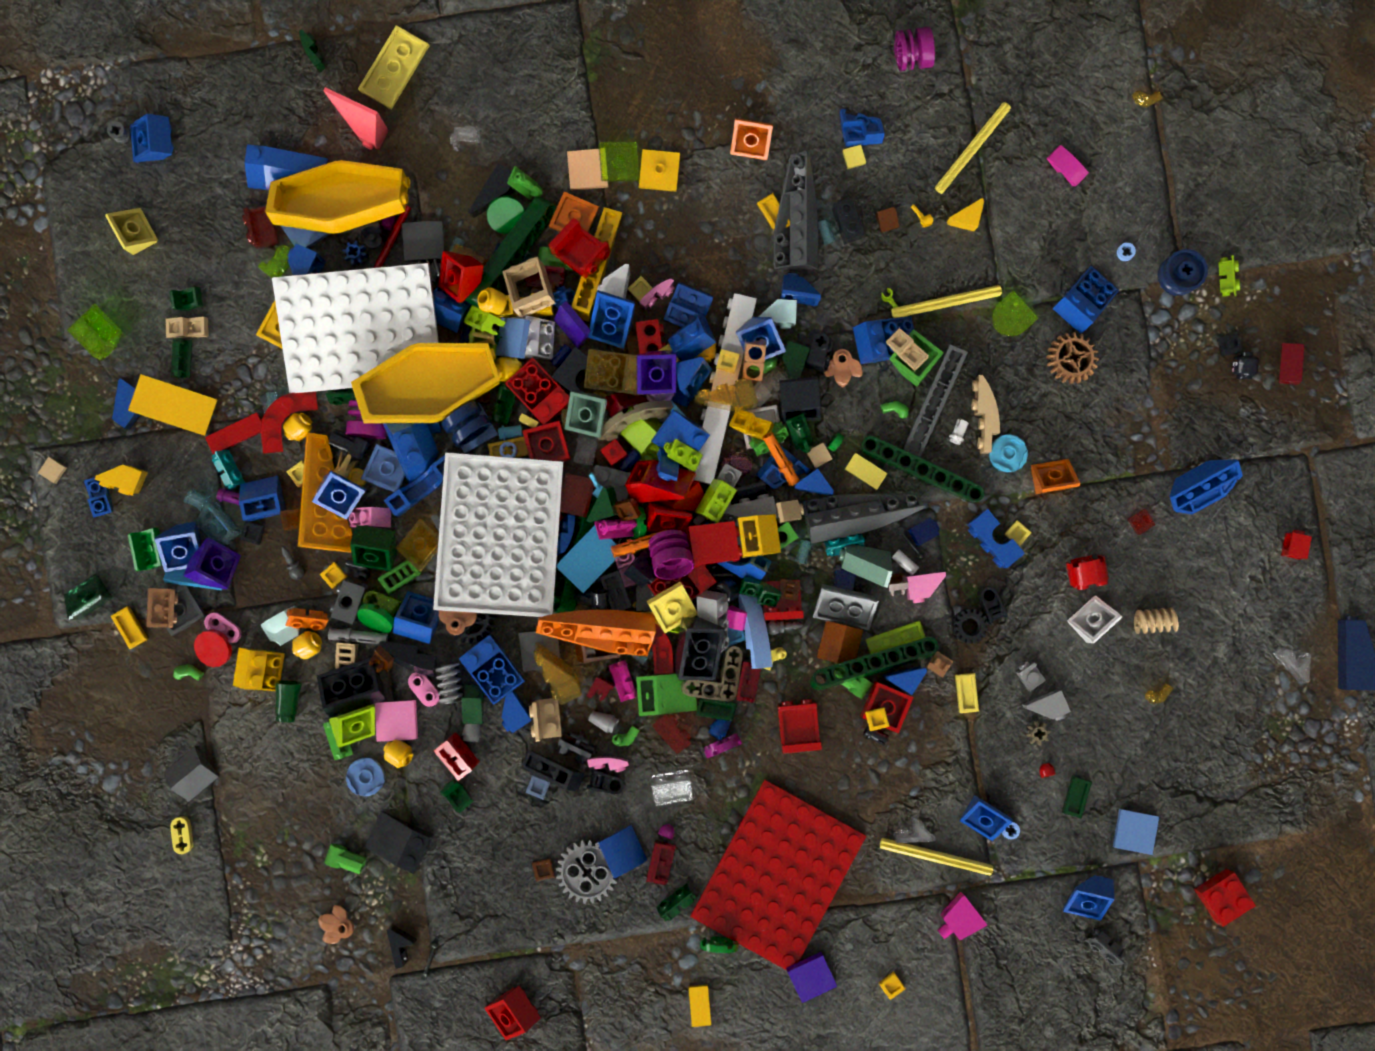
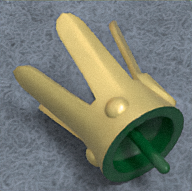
[472,329,503,345]
[333,452,359,479]

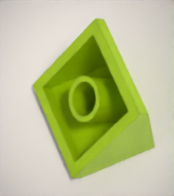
[620,407,662,455]
[329,704,375,748]

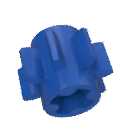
[342,241,368,266]
[553,286,575,309]

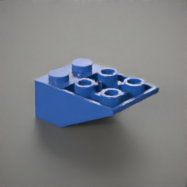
[1053,266,1119,334]
[853,316,914,364]
[459,635,525,705]

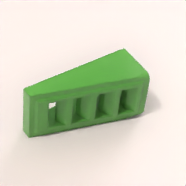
[378,557,421,596]

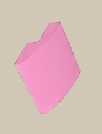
[375,700,418,742]

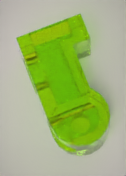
[258,245,291,278]

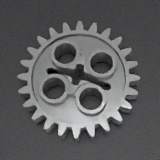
[556,839,618,904]

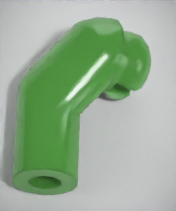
[880,401,909,418]

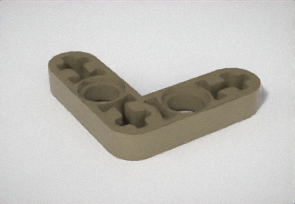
[681,645,743,702]

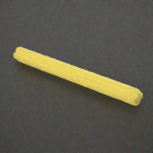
[935,102,1011,194]
[891,285,1002,318]
[880,838,993,876]

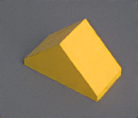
[947,198,984,231]

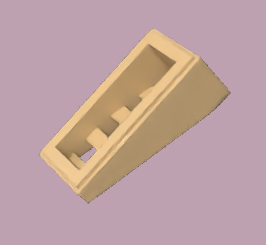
[335,642,358,669]

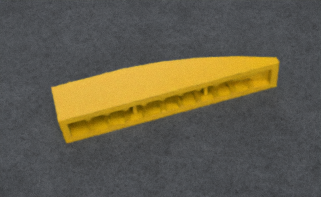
[571,207,622,322]

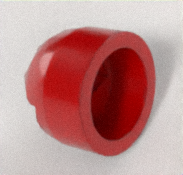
[1039,763,1056,778]

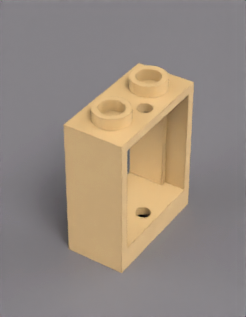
[502,257,556,318]

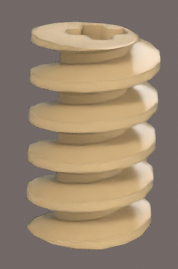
[1134,607,1179,634]

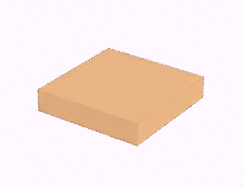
[567,148,608,191]

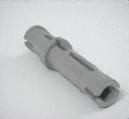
[328,628,388,644]

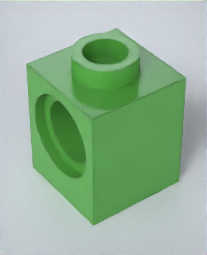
[778,522,799,549]

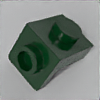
[169,286,203,311]
[440,780,474,814]

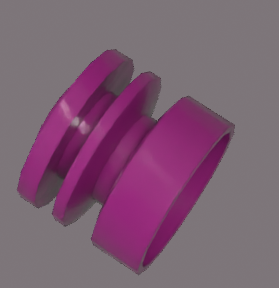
[894,26,935,71]
[346,401,387,439]
[648,530,694,580]

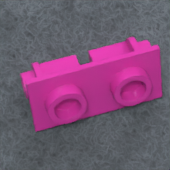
[594,519,637,540]
[608,660,638,702]

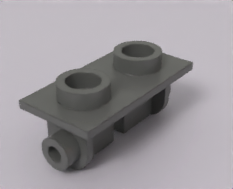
[1085,928,1127,966]

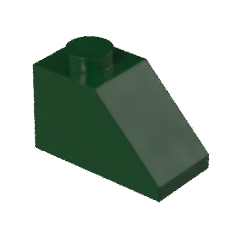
[779,341,810,379]

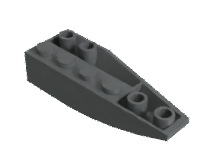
[774,151,818,271]
[802,493,924,544]

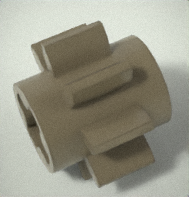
[1025,721,1051,746]

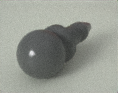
[281,546,305,580]
[766,620,803,635]

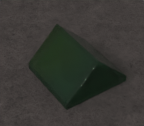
[64,573,113,620]

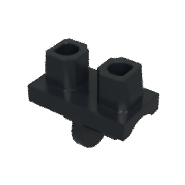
[360,221,386,249]
[558,730,596,764]

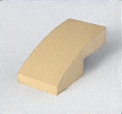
[166,317,209,338]
[886,328,929,371]

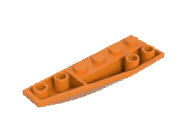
[536,610,656,656]

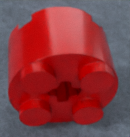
[1066,555,1109,590]

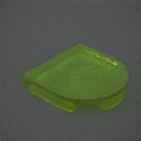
[992,291,1038,336]

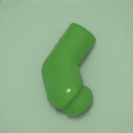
[749,356,777,373]
[173,664,204,681]
[612,726,640,747]

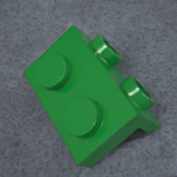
[128,528,162,571]

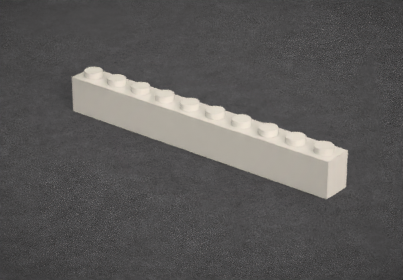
[689,293,757,485]

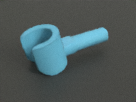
[589,473,603,498]

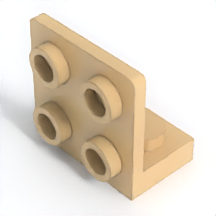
[529,697,562,742]

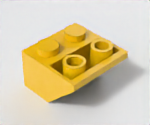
[95,465,148,496]
[737,514,781,558]
[233,647,285,691]

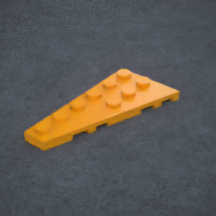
[298,433,353,553]

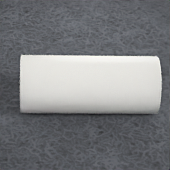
[891,550,919,576]

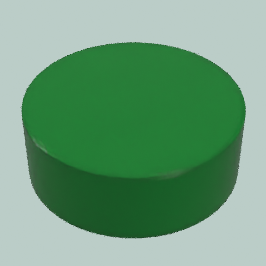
[827,432,844,451]

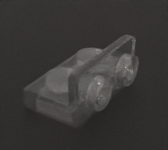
[651,770,693,806]

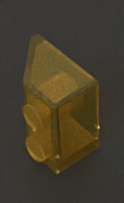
[396,518,439,572]

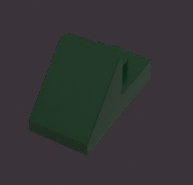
[462,685,485,724]

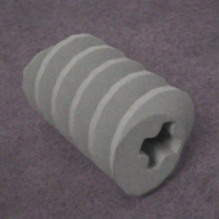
[435,663,463,704]

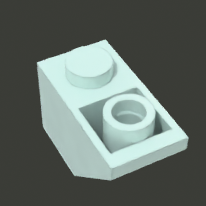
[759,299,797,329]

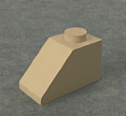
[775,500,804,524]

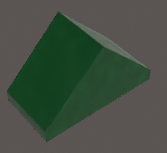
[587,486,618,523]

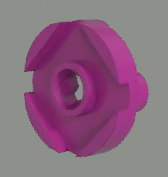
[704,733,743,759]

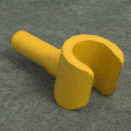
[911,204,933,227]

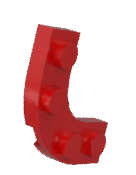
[260,391,318,454]
[651,624,674,674]

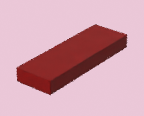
[205,412,262,455]

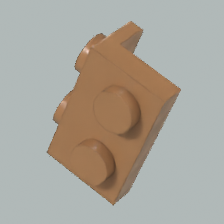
[146,588,178,628]

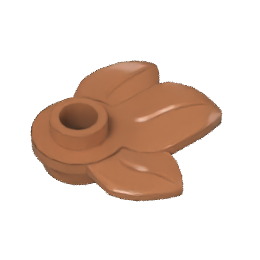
[824,349,862,387]
[438,610,477,635]
[318,905,354,944]

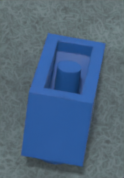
[501,690,533,733]

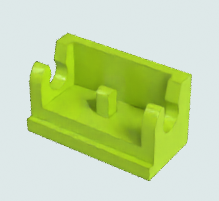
[463,305,506,335]
[695,479,737,523]

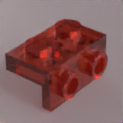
[242,206,279,249]
[652,714,692,754]

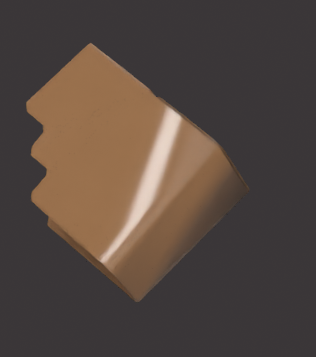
[742,339,766,381]

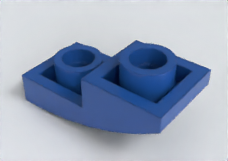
[656,448,679,481]
[84,477,113,518]
[557,515,575,556]

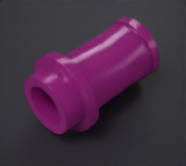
[216,487,240,506]

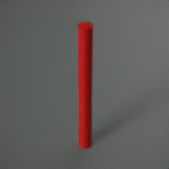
[373,205,411,268]

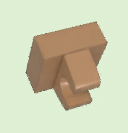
[926,651,953,678]

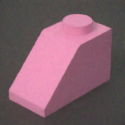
[906,572,946,603]

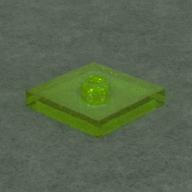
[598,142,640,181]

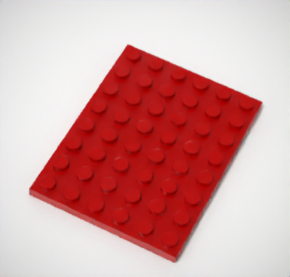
[690,779,866,970]

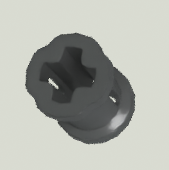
[107,121,131,144]

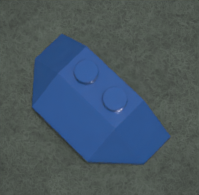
[383,423,439,484]
[1169,459,1243,514]

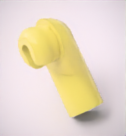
[764,647,787,670]

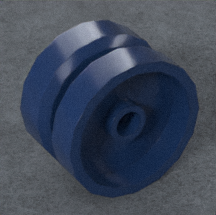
[1158,249,1208,296]
[441,401,492,447]

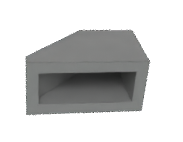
[1022,689,1071,721]

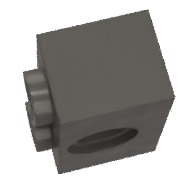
[330,580,369,624]

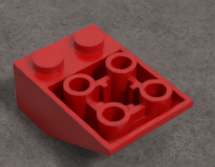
[505,357,570,425]
[625,460,696,503]
[647,565,716,601]

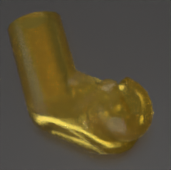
[1132,91,1162,108]
[1145,683,1173,704]

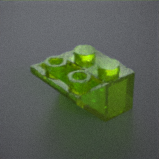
[67,303,123,361]

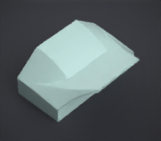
[261,606,300,646]

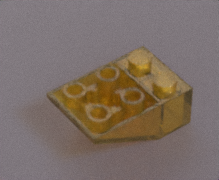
[584,349,645,395]
[694,378,758,412]
[534,642,582,705]

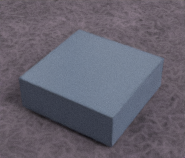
[525,774,550,800]

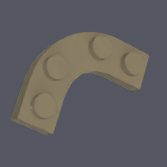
[598,401,673,441]

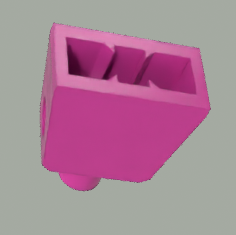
[937,892,987,940]

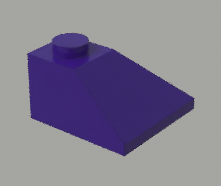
[637,350,676,394]
[183,537,241,589]

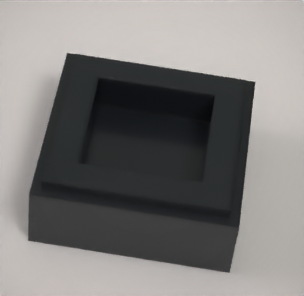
[240,521,265,545]

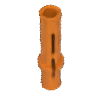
[762,432,800,486]
[611,529,667,558]

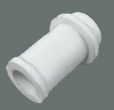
[949,419,969,445]

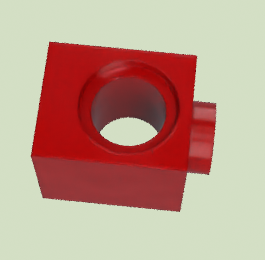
[600,439,627,467]
[1281,530,1312,560]

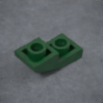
[299,29,325,73]
[739,576,782,607]

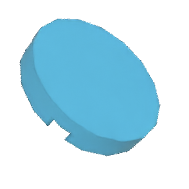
[989,434,1028,473]

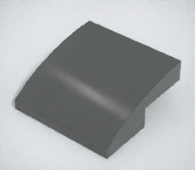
[401,221,444,262]

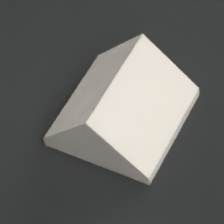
[1067,595,1122,643]

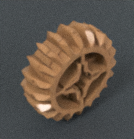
[1046,332,1099,384]

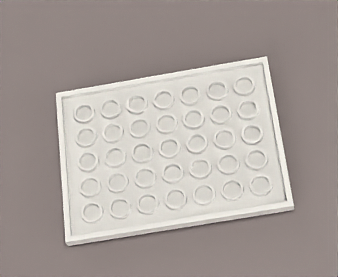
[272,263,439,394]
[433,453,563,617]

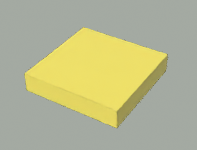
[646,582,697,633]

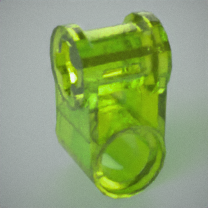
[363,591,402,619]

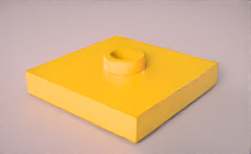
[639,149,680,192]

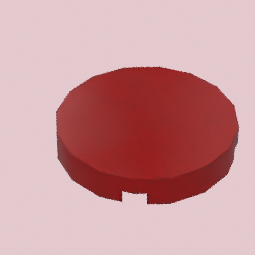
[194,629,232,667]

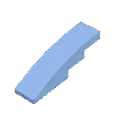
[738,594,772,669]

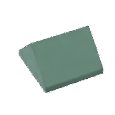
[565,391,607,438]

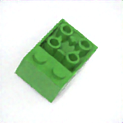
[636,673,697,716]

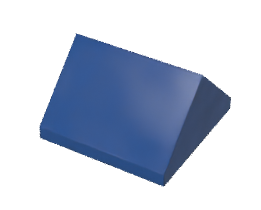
[736,317,786,360]
[676,357,712,401]
[312,471,366,520]
[883,666,927,695]
[960,795,1013,841]

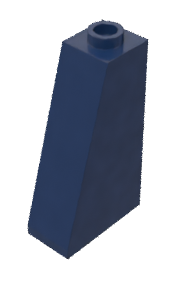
[1338,616,1375,690]

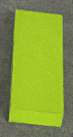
[865,621,926,654]

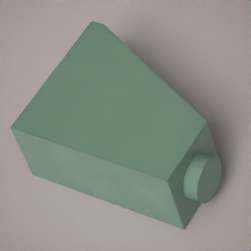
[838,544,893,588]

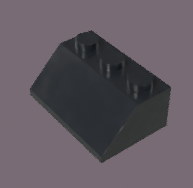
[673,617,725,680]
[317,657,386,718]

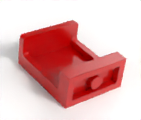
[549,217,611,279]
[686,521,742,567]
[777,699,822,754]

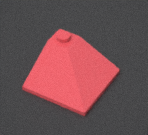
[323,87,389,150]

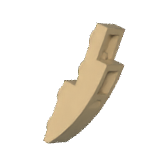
[971,375,1000,454]

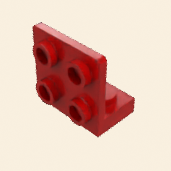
[763,580,804,620]

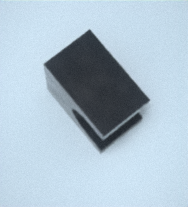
[552,347,607,393]

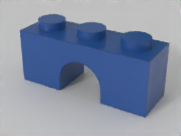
[967,509,1025,568]

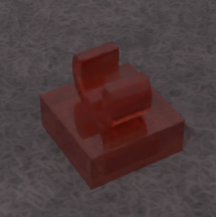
[1127,509,1156,535]

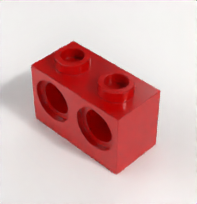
[635,319,666,354]
[434,732,480,781]

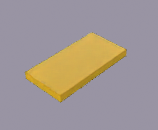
[128,374,218,436]

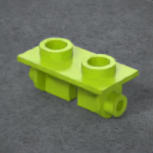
[1218,255,1240,297]
[664,439,703,472]

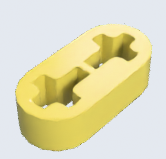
[170,816,193,854]

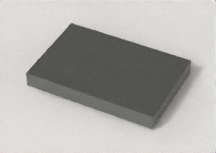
[813,584,879,630]

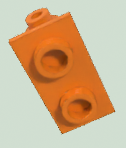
[285,607,328,631]

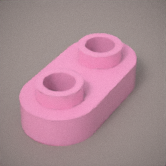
[204,613,241,643]
[408,672,440,707]

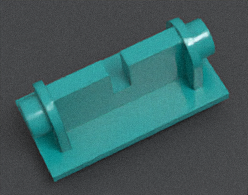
[212,449,245,490]
[824,533,865,557]

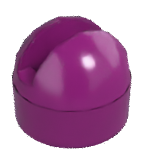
[658,824,675,840]

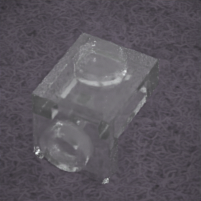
[450,126,480,151]

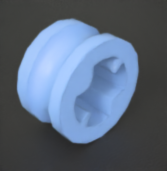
[1117,243,1136,261]
[499,442,518,458]
[1002,822,1020,839]

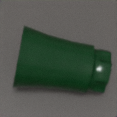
[274,680,302,723]

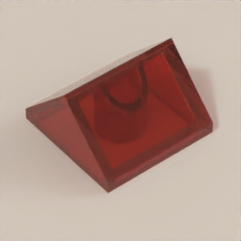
[560,473,594,517]

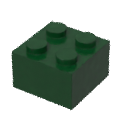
[350,525,397,572]

